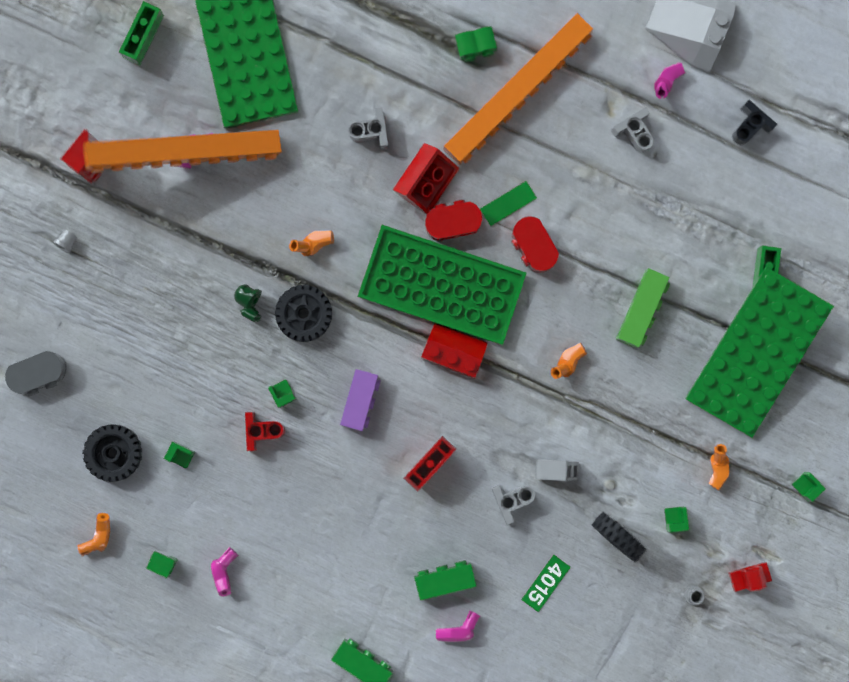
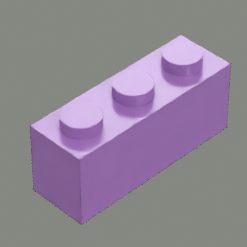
[340,369,381,431]

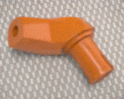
[289,231,334,256]
[551,343,587,379]
[708,444,729,491]
[77,513,110,557]

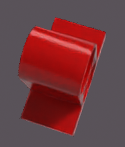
[245,412,285,451]
[728,562,772,592]

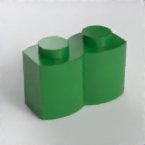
[455,26,497,62]

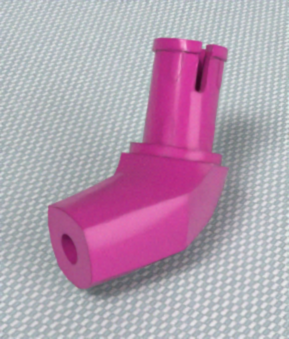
[654,62,685,99]
[211,547,238,597]
[436,610,480,642]

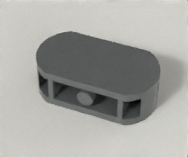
[5,351,66,396]

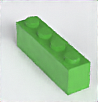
[616,268,670,349]

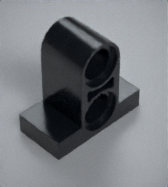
[732,100,778,145]

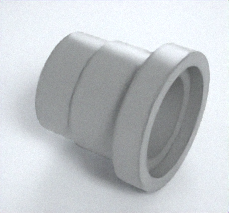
[53,230,77,253]
[684,586,704,605]

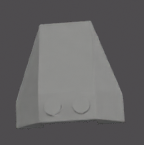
[646,0,736,73]

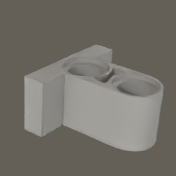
[349,107,388,149]
[611,107,654,153]
[536,460,579,481]
[491,485,535,525]

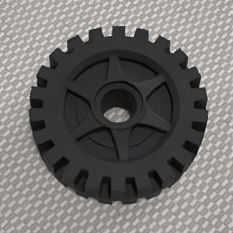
[275,285,332,342]
[82,424,142,482]
[592,512,647,563]

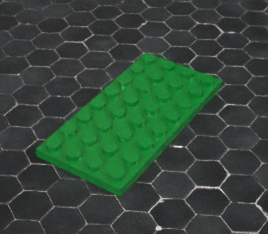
[195,0,298,129]
[357,225,527,345]
[685,266,834,438]

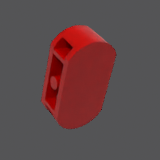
[425,200,482,241]
[511,216,559,273]
[403,436,456,492]

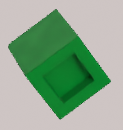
[268,380,297,408]
[163,441,195,468]
[792,472,826,502]
[664,506,689,532]
[146,551,178,578]

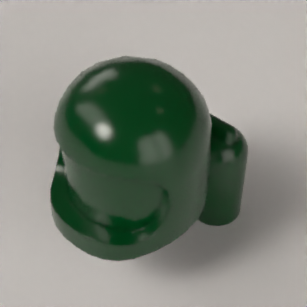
[234,284,262,322]

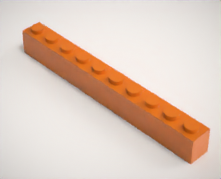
[443,13,593,165]
[83,130,282,173]

